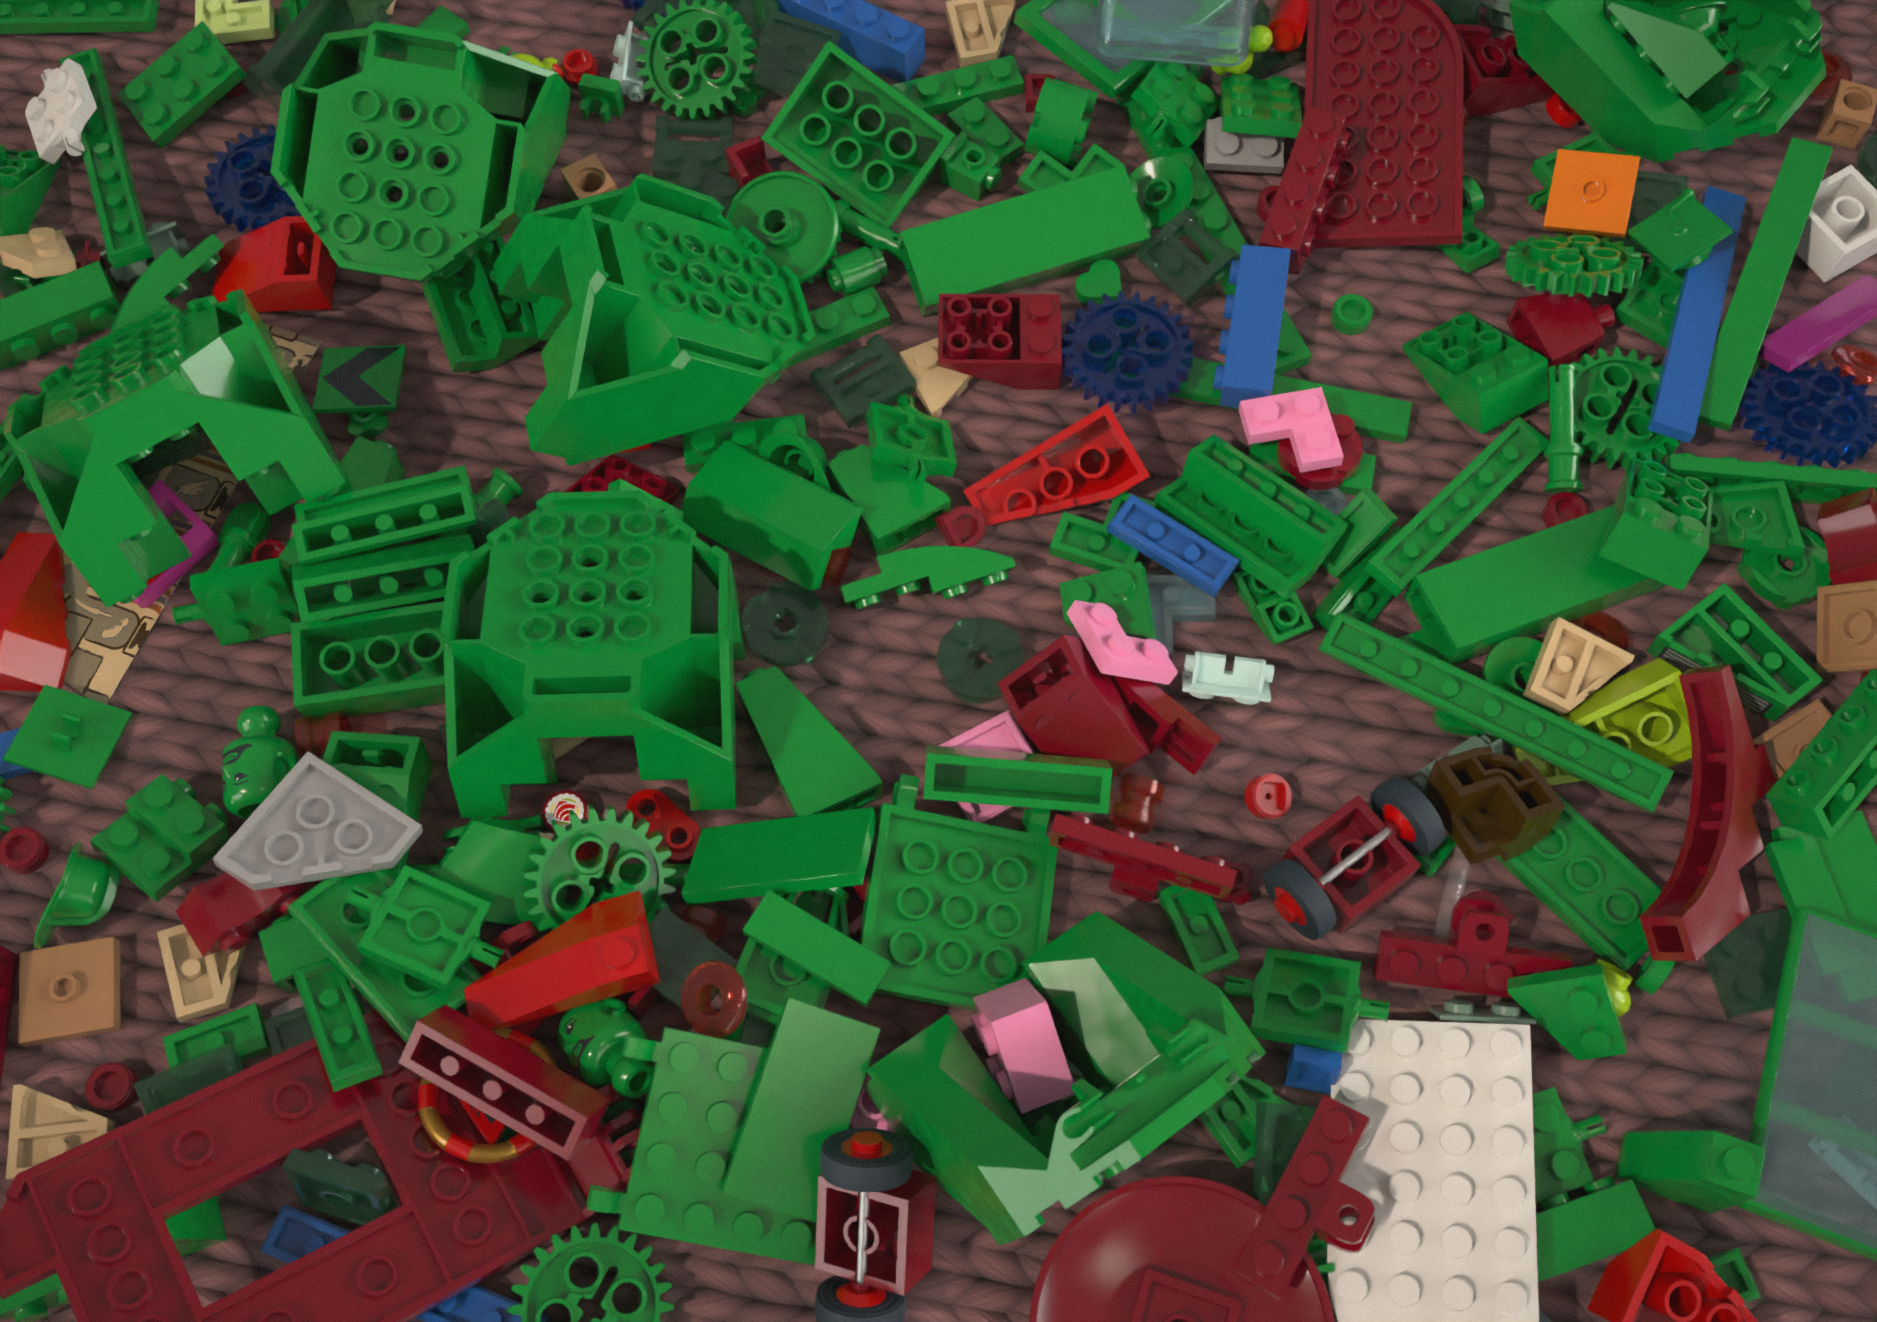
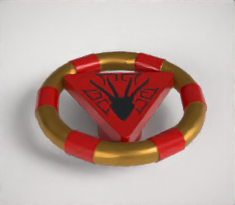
[418,1028,560,1163]

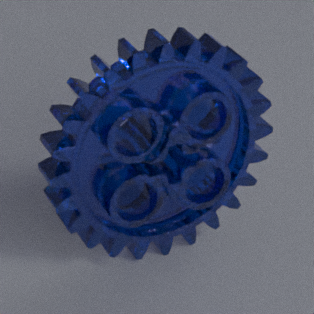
[204,124,302,232]
[1061,291,1194,413]
[1738,361,1877,468]

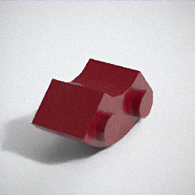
[1817,487,1877,585]
[176,872,320,957]

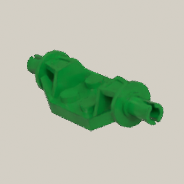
[724,887,850,1048]

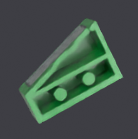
[1646,582,1823,722]

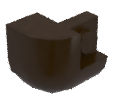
[1426,746,1565,865]

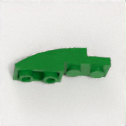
[109,233,225,334]
[841,546,1016,610]

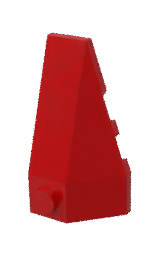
[963,404,1151,527]
[0,532,71,692]
[464,890,661,1032]
[1587,1229,1759,1322]

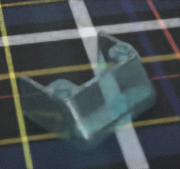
[1095,0,1258,67]

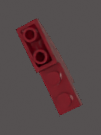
[1110,675,1222,775]

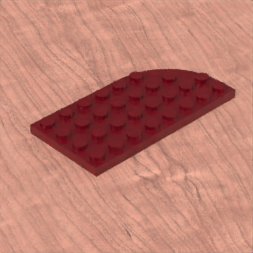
[1304,0,1464,248]

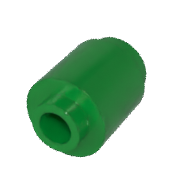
[826,246,888,297]

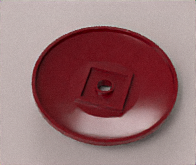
[1029,1176,1335,1322]

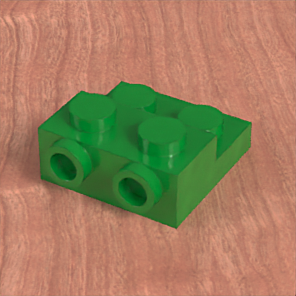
[90,774,229,902]

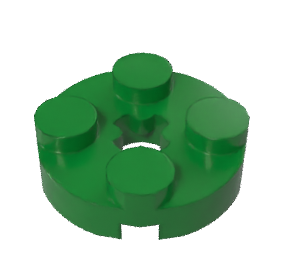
[1737,526,1831,610]

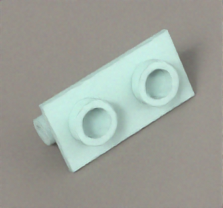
[610,21,650,102]
[1181,651,1274,705]

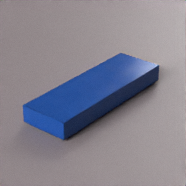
[1107,494,1239,598]

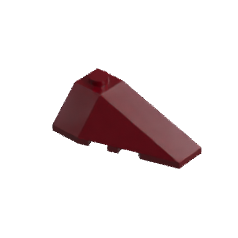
[1453,24,1555,115]

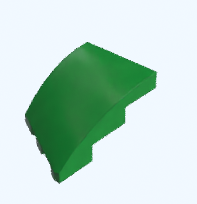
[434,818,568,928]

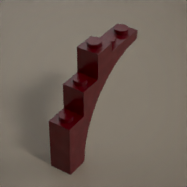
[1639,664,1776,961]

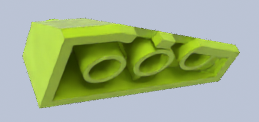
[1511,658,1692,786]

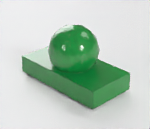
[1322,488,1398,579]

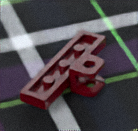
[1049,813,1237,902]
[1373,896,1573,998]
[1233,1095,1375,1301]

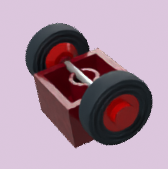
[1263,777,1445,940]
[815,1128,936,1322]

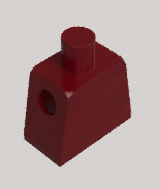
[1506,293,1615,379]

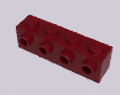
[1259,107,1352,275]
[398,1004,611,1161]

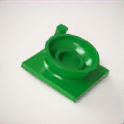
[1627,188,1733,273]

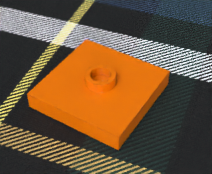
[1543,149,1641,238]

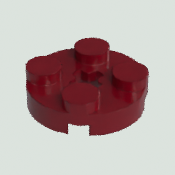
[1277,413,1363,490]

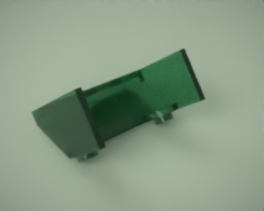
[242,0,394,110]

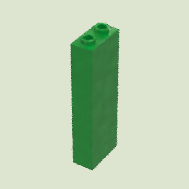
[897,164,1151,318]
[1403,505,1667,665]

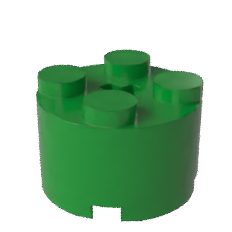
[1024,77,1099,168]

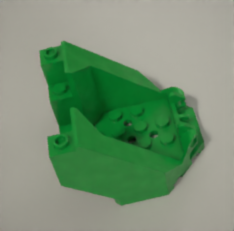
[1509,0,1826,163]
[270,21,572,283]
[493,173,816,466]
[3,289,346,608]
[440,491,737,818]
[863,910,1266,1246]

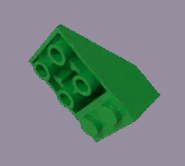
[1608,0,1737,98]
[0,145,61,237]
[1402,312,1548,434]
[1598,457,1714,591]
[322,731,433,880]

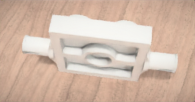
[25,58,97,164]

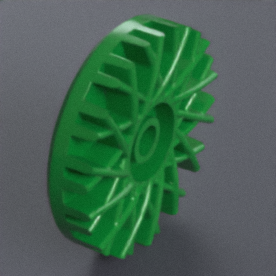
[724,171,842,284]

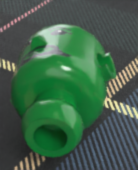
[222,706,298,819]
[557,997,654,1098]

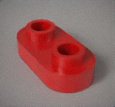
[625,789,701,864]

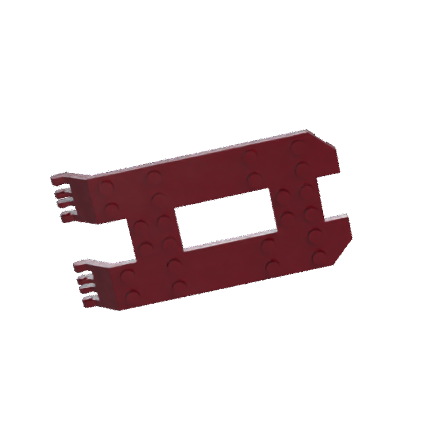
[0,920,642,1322]

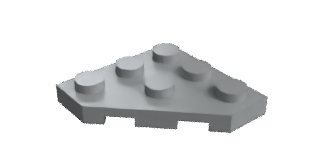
[213,751,423,891]

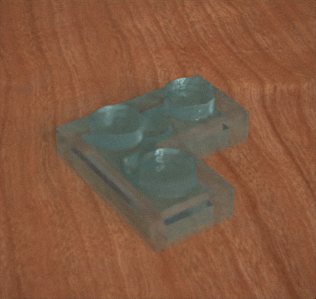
[1130,574,1216,660]

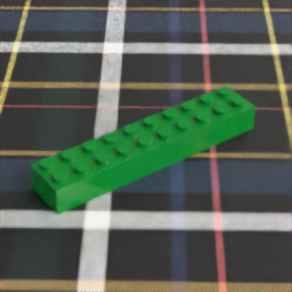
[290,561,746,723]

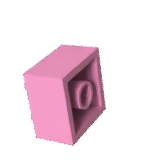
[970,978,1075,1114]

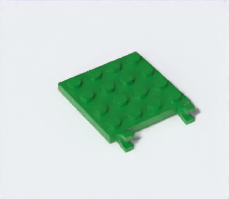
[858,774,1058,1012]
[586,1026,817,1265]

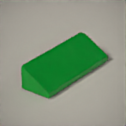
[1310,526,1402,631]

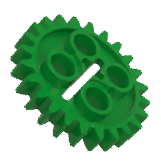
[636,0,759,123]
[1505,233,1644,297]
[1571,347,1682,472]
[522,804,676,931]
[507,1223,674,1322]

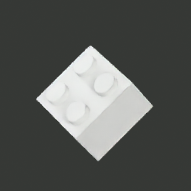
[1795,165,1877,283]

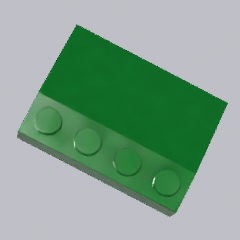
[761,40,956,228]

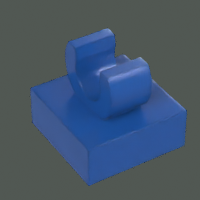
[1284,1044,1342,1095]

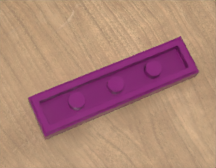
[1758,274,1877,373]

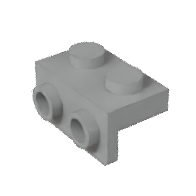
[1201,117,1284,174]

